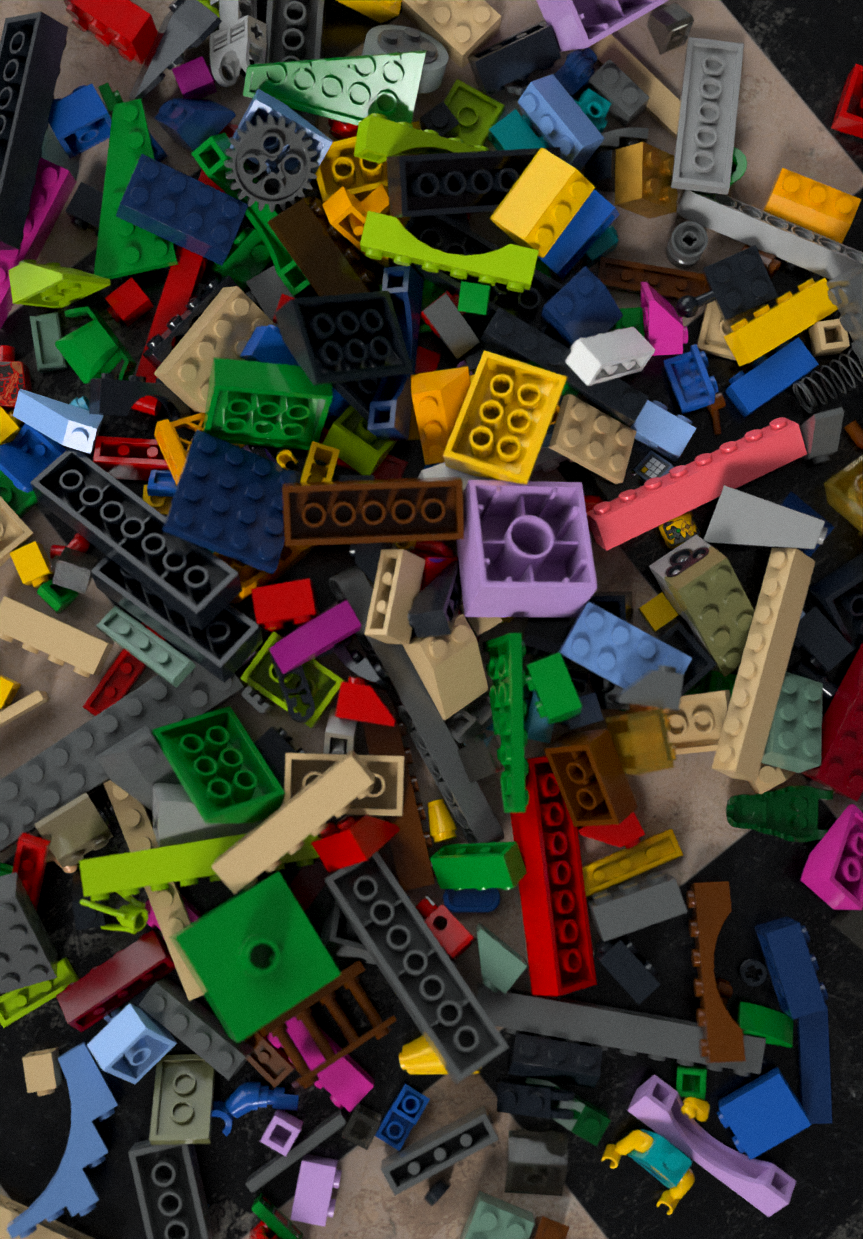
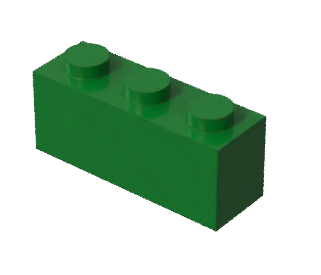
[430,841,527,891]

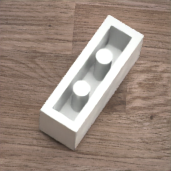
[565,327,655,386]

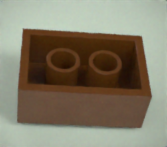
[544,729,638,827]

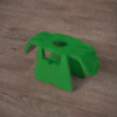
[55,307,137,384]

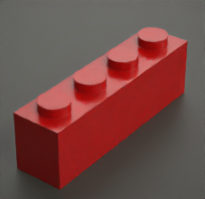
[93,436,191,481]

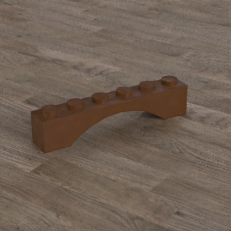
[686,881,746,1063]

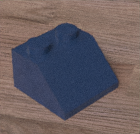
[154,98,236,152]
[541,266,623,346]

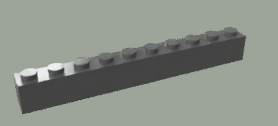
[475,983,766,1077]

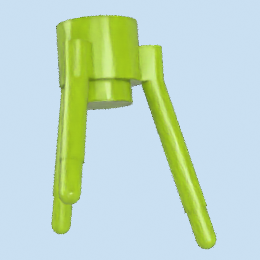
[80,891,148,934]

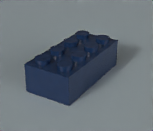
[116,154,248,266]

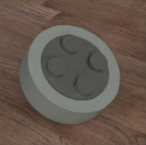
[362,25,449,94]

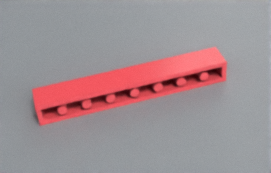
[586,417,807,551]

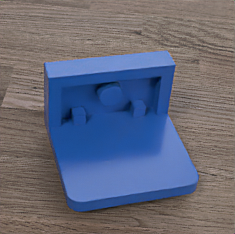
[0,423,66,493]

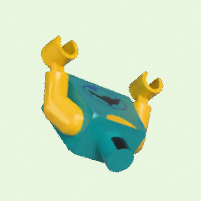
[601,1129,695,1215]

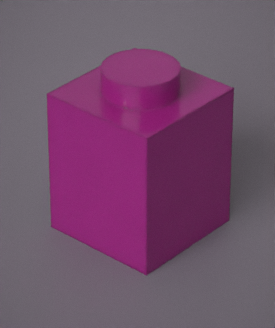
[172,56,217,99]

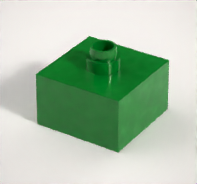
[169,871,341,1043]

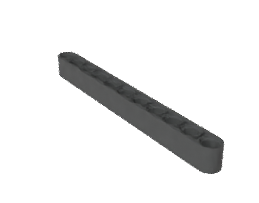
[329,565,504,844]

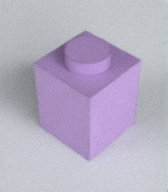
[260,1109,303,1156]

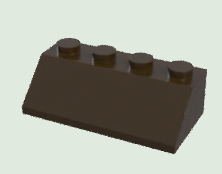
[267,196,380,296]

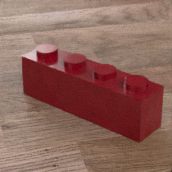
[56,930,176,1032]

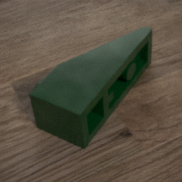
[524,1077,611,1146]

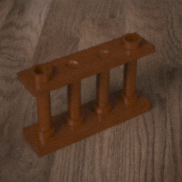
[258,960,397,1089]

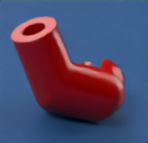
[50,533,90,561]

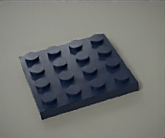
[162,430,302,575]

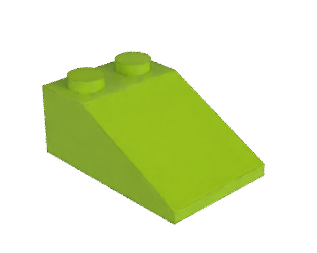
[8,259,111,309]

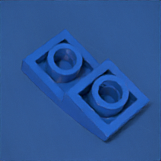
[374,1084,430,1151]

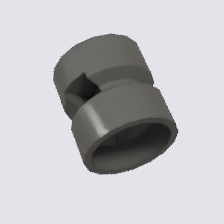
[666,221,708,269]

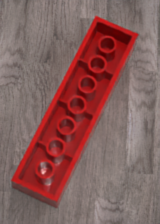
[510,755,597,996]

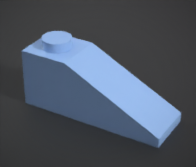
[13,389,104,454]

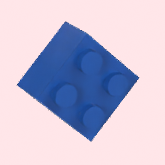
[48,83,112,159]

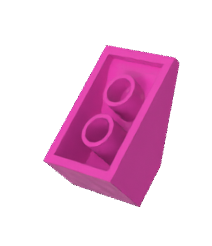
[801,804,863,910]

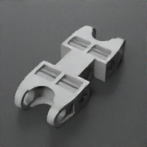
[210,0,267,88]

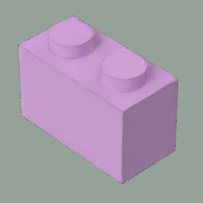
[290,1154,342,1226]

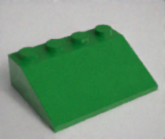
[203,358,333,450]
[152,706,285,824]

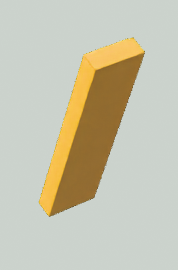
[582,828,683,897]

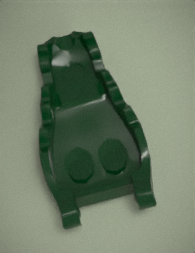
[726,785,834,842]

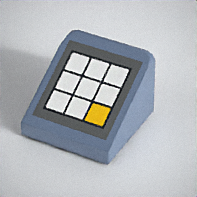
[632,450,674,483]

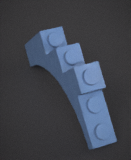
[6,1042,118,1239]

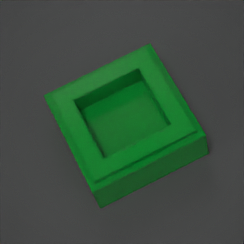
[458,281,491,315]

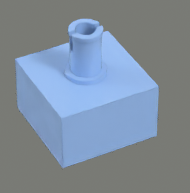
[87,1003,177,1084]

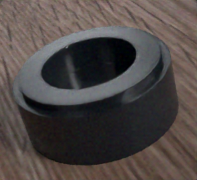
[424,1177,451,1207]

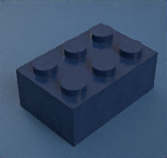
[754,916,828,1019]

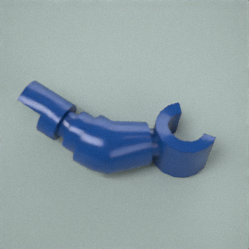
[212,1082,299,1136]

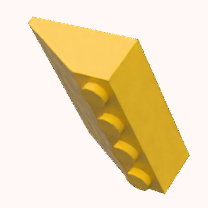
[443,350,567,485]

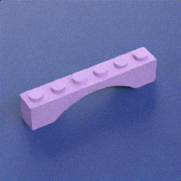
[627,1074,796,1217]

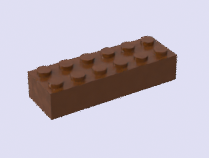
[282,477,464,546]

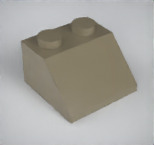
[34,792,113,868]

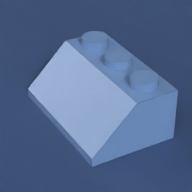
[518,74,605,172]

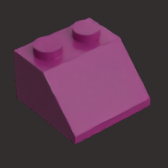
[640,282,688,356]

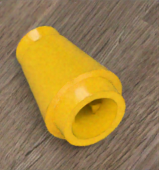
[427,799,458,844]

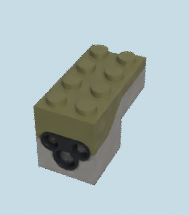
[649,535,755,677]

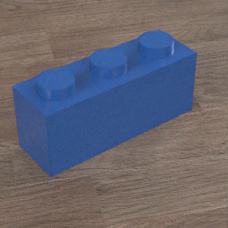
[538,189,620,279]
[725,337,819,418]

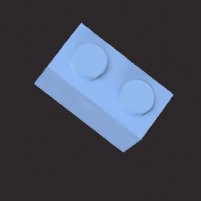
[630,400,696,462]

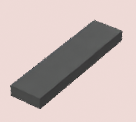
[245,1109,348,1193]

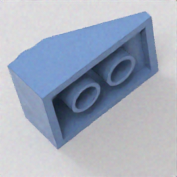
[229,89,333,191]

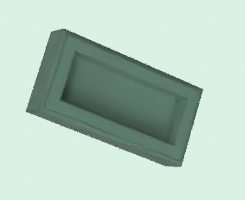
[30,312,68,373]

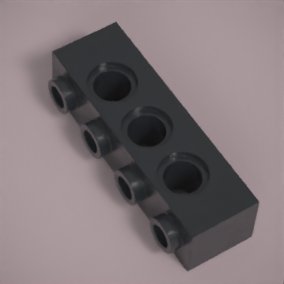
[143,275,242,370]

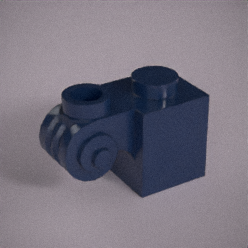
[554,47,597,100]

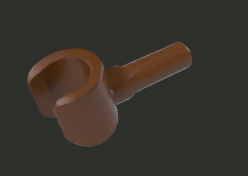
[707,393,726,434]
[716,978,733,1008]

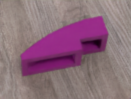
[269,600,361,675]

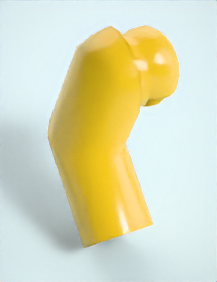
[681,1097,710,1122]

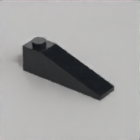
[128,0,222,101]
[569,591,633,710]

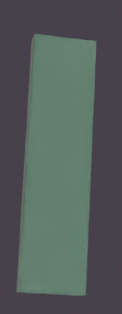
[96,605,196,688]

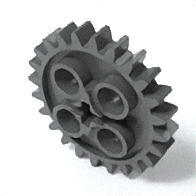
[224,114,318,212]

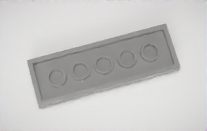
[671,37,744,195]

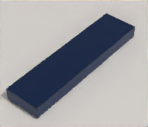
[797,1005,832,1124]

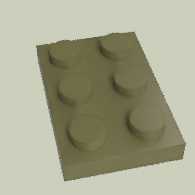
[149,1054,216,1145]

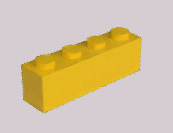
[723,278,838,366]

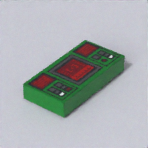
[252,1193,303,1239]

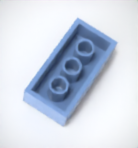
[558,601,692,710]

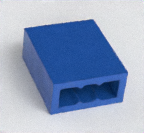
[716,1066,811,1160]

